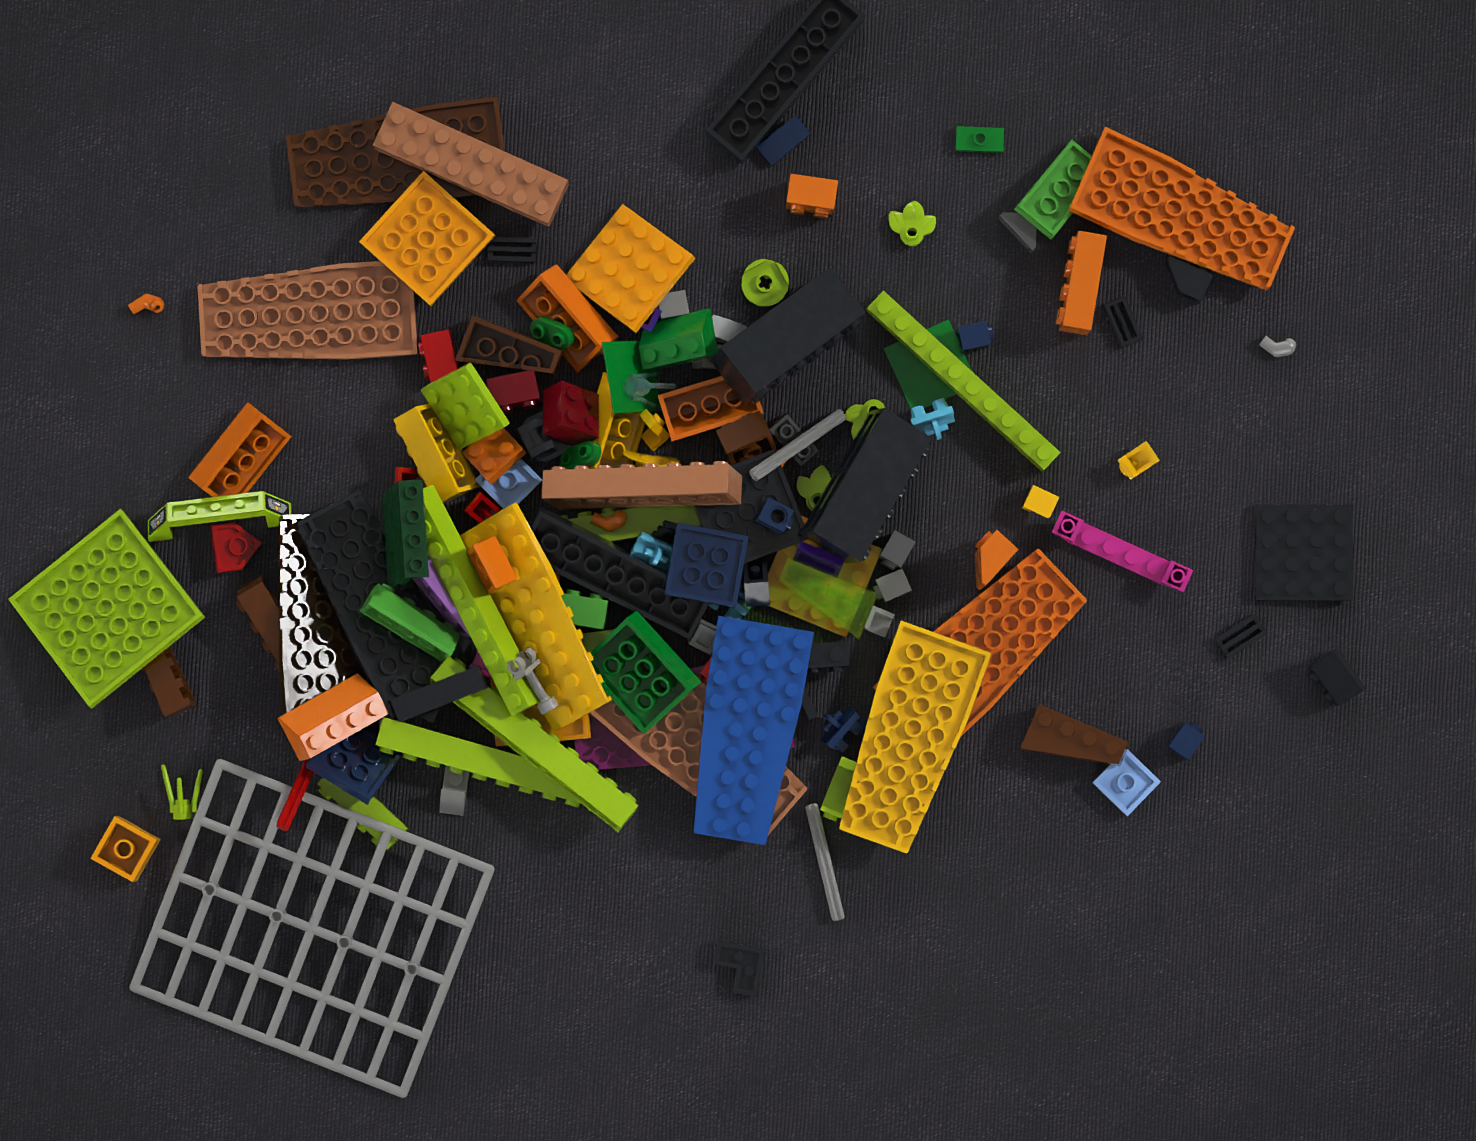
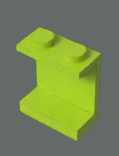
[820,757,856,822]

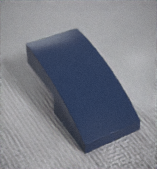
[757,115,811,166]

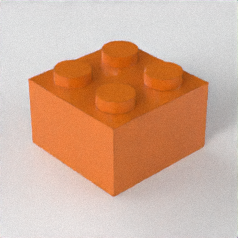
[786,174,838,219]

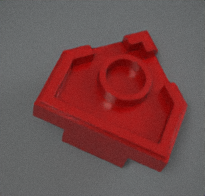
[210,522,262,573]

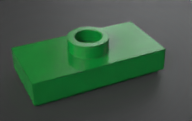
[955,126,1004,153]

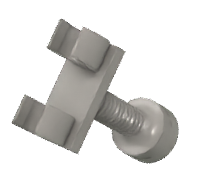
[507,647,558,714]

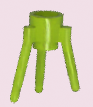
[161,764,203,820]

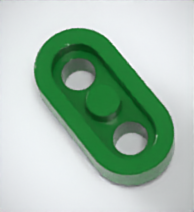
[530,316,575,350]
[560,441,601,470]

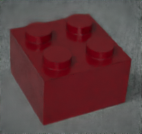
[486,369,542,414]
[543,381,599,445]

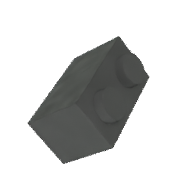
[879,530,915,571]

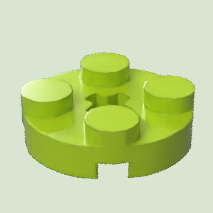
[741,259,789,307]

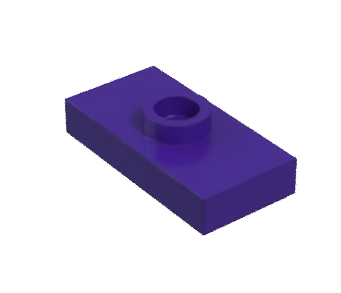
[793,541,845,576]

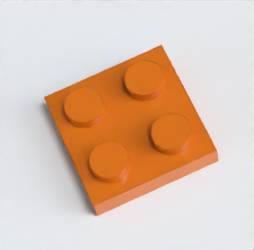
[462,428,527,485]

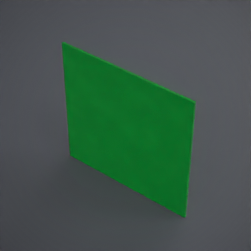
[884,319,972,409]
[602,341,662,413]

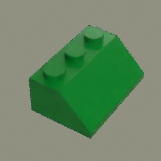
[639,309,718,370]

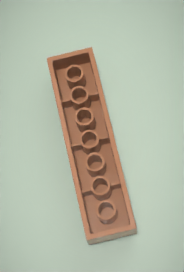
[373,102,569,227]
[542,461,742,510]

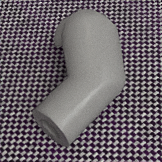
[1259,336,1296,357]

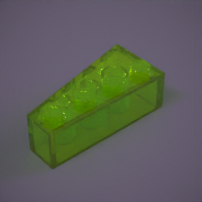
[779,557,878,639]

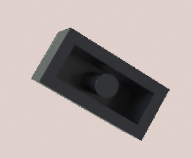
[743,556,770,607]

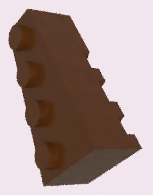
[235,574,280,673]
[142,646,197,717]
[1020,704,1130,766]

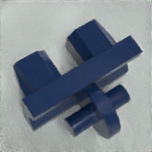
[820,707,865,753]

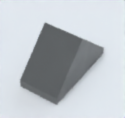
[998,212,1037,253]

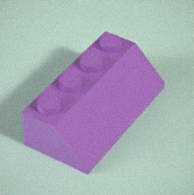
[413,555,471,638]

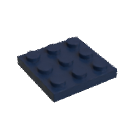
[664,523,749,608]
[306,729,403,805]

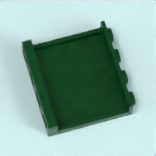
[382,480,429,590]

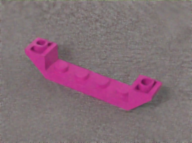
[1051,510,1193,592]

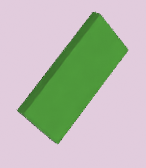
[1014,140,1091,239]

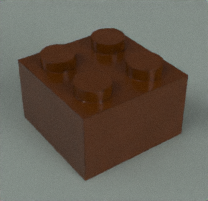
[716,410,777,465]

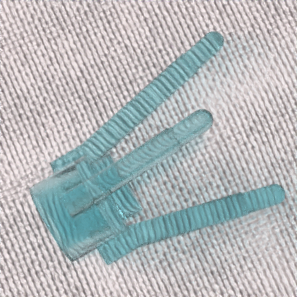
[625,370,676,410]

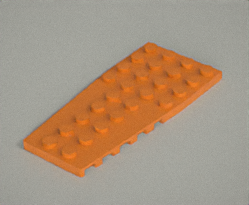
[1068,127,1295,290]
[873,549,1087,736]

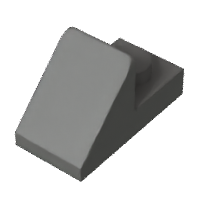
[439,765,470,816]

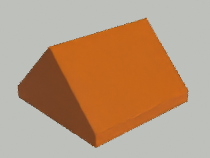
[467,536,518,595]

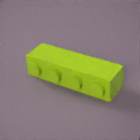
[317,778,408,850]

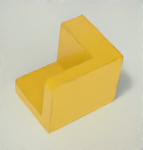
[1022,485,1059,518]

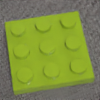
[421,362,510,450]

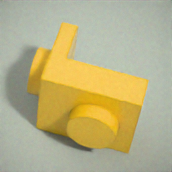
[639,409,670,451]
[1118,441,1160,479]

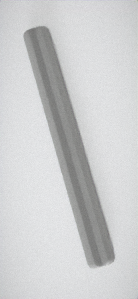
[749,409,846,481]
[805,803,845,921]

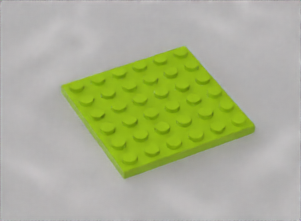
[8,509,205,708]

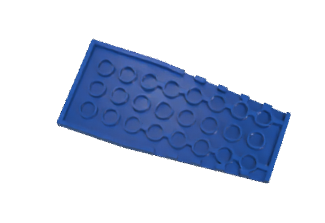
[694,616,814,845]

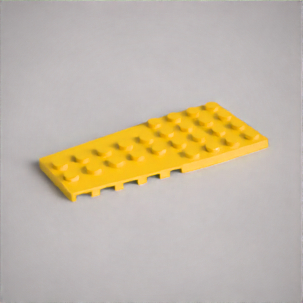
[460,502,612,731]
[839,621,992,853]

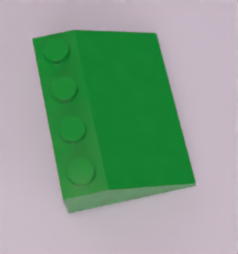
[591,611,701,734]

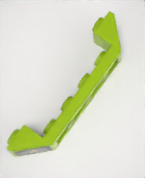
[148,491,292,542]

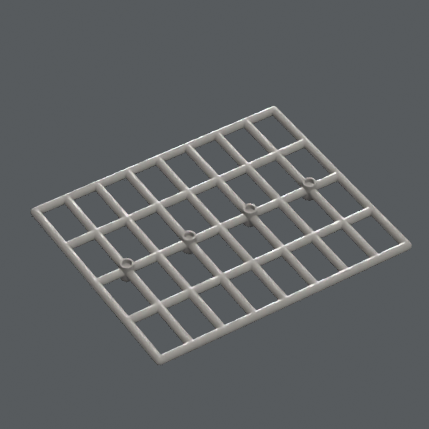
[129,759,495,1098]

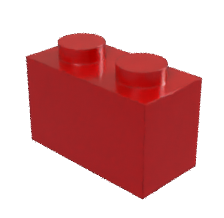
[418,329,459,383]

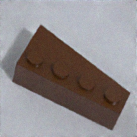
[455,316,564,373]

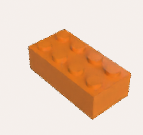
[1056,231,1107,336]

